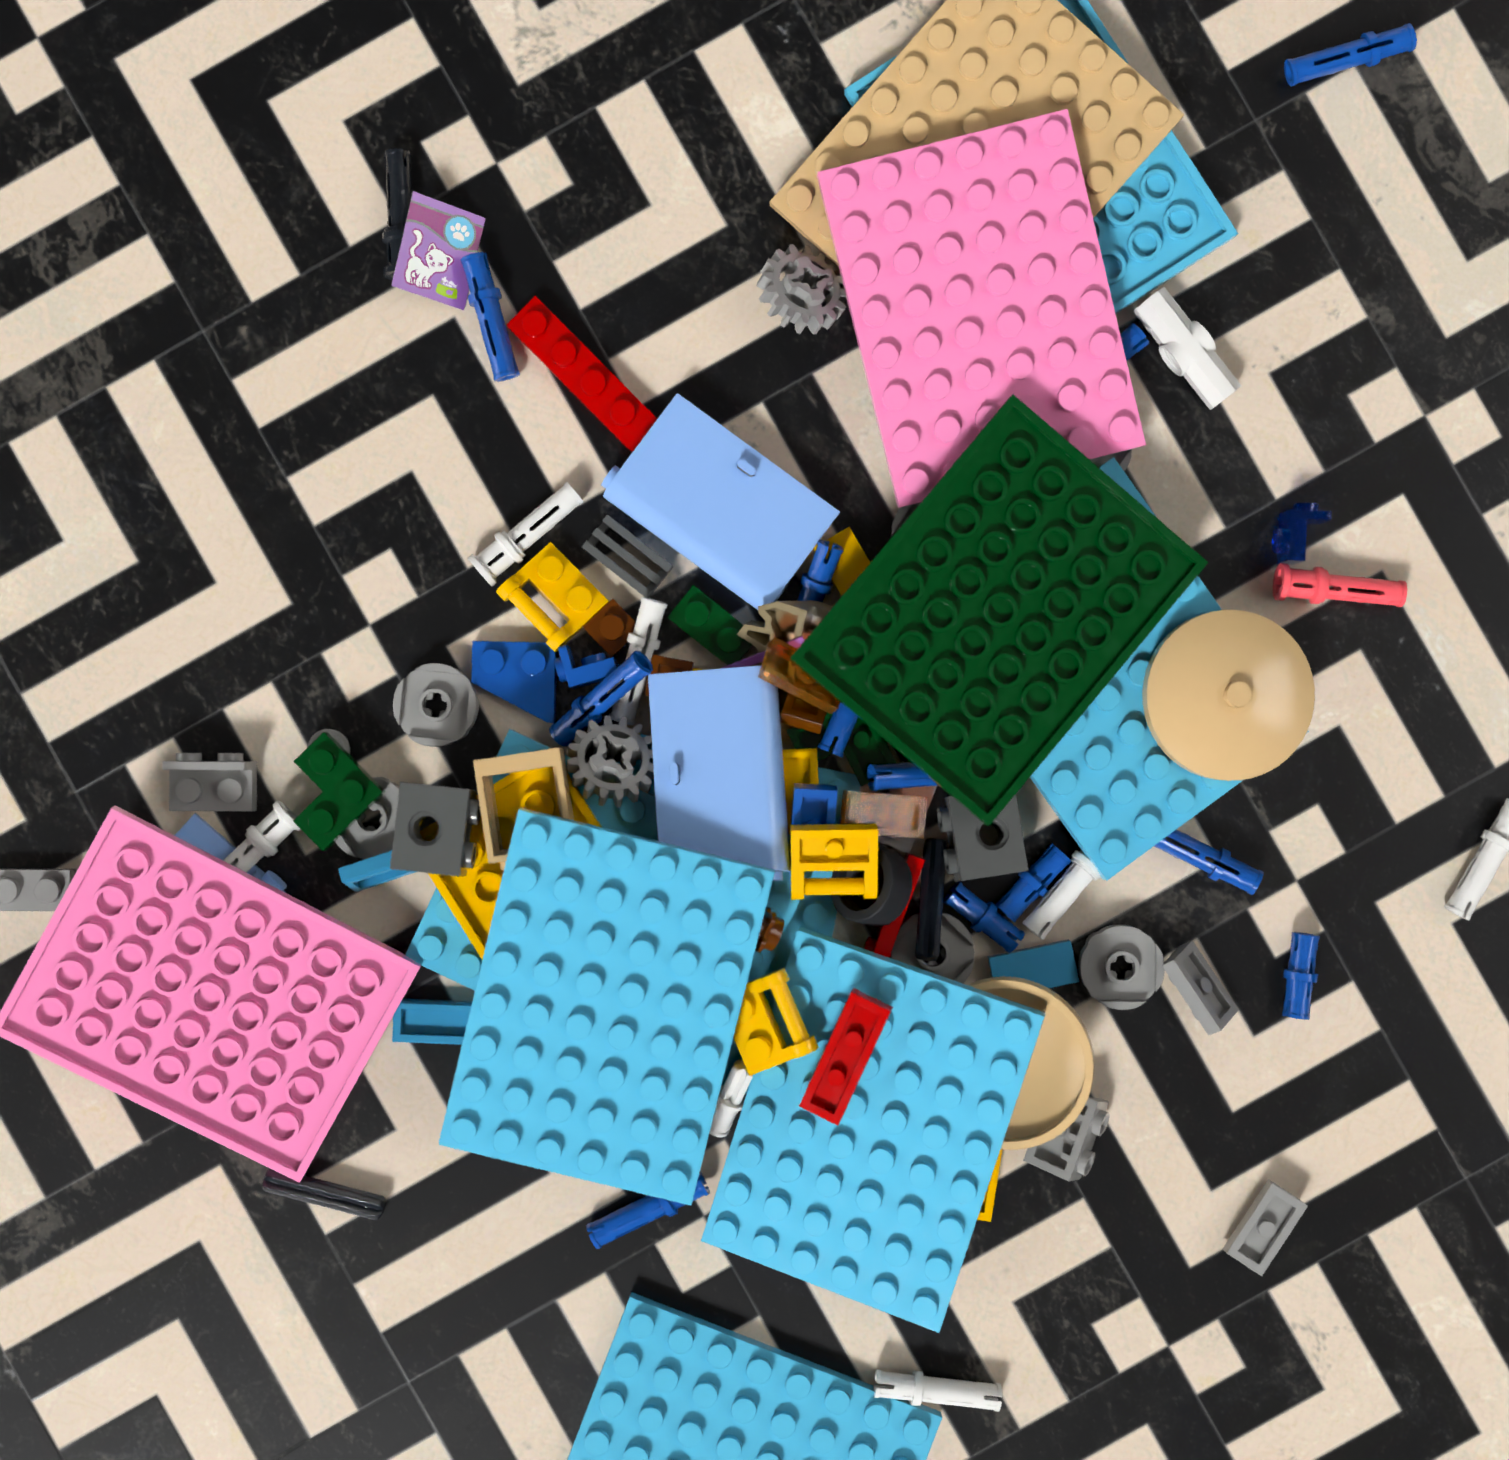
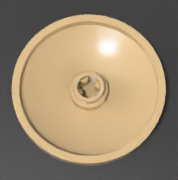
[1142,610,1315,781]
[968,976,1094,1150]

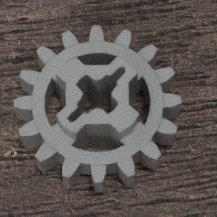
[757,244,847,334]
[566,716,654,807]

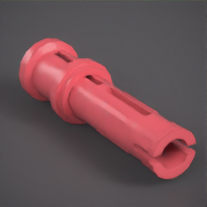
[1273,563,1408,607]

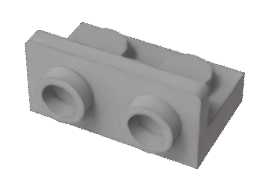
[162,753,257,811]
[1023,1096,1110,1182]

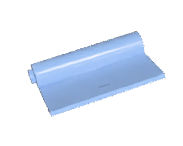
[601,393,840,610]
[648,665,791,882]

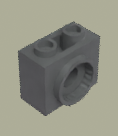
[390,782,481,876]
[937,794,1028,882]

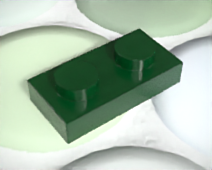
[667,585,753,666]

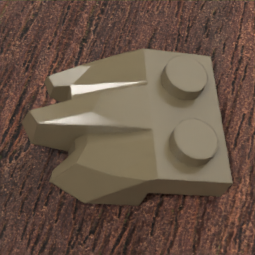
[737,600,833,689]

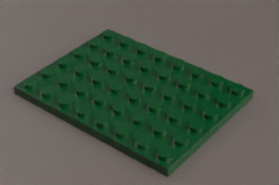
[789,394,1209,826]

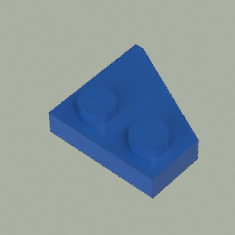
[471,641,557,723]

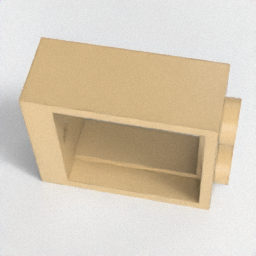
[473,747,574,870]

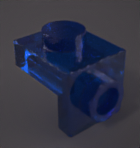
[1272,503,1332,565]

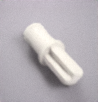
[710,1059,753,1137]

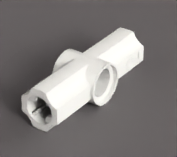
[1134,287,1242,410]

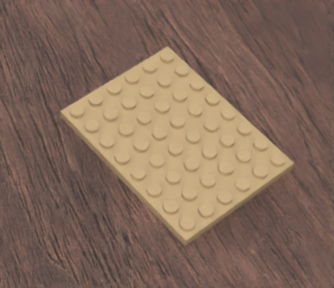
[770,0,1185,267]

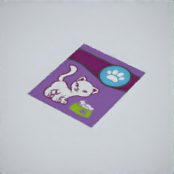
[391,191,485,310]

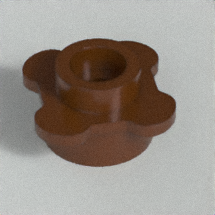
[755,907,784,953]

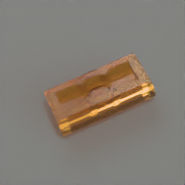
[758,637,840,714]
[840,790,928,839]

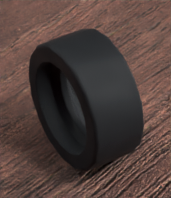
[831,845,912,927]

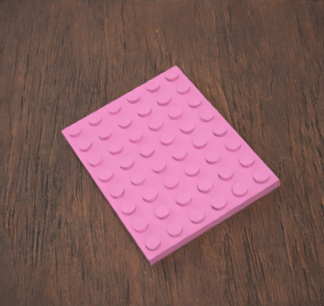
[817,109,1146,508]
[0,805,421,1183]

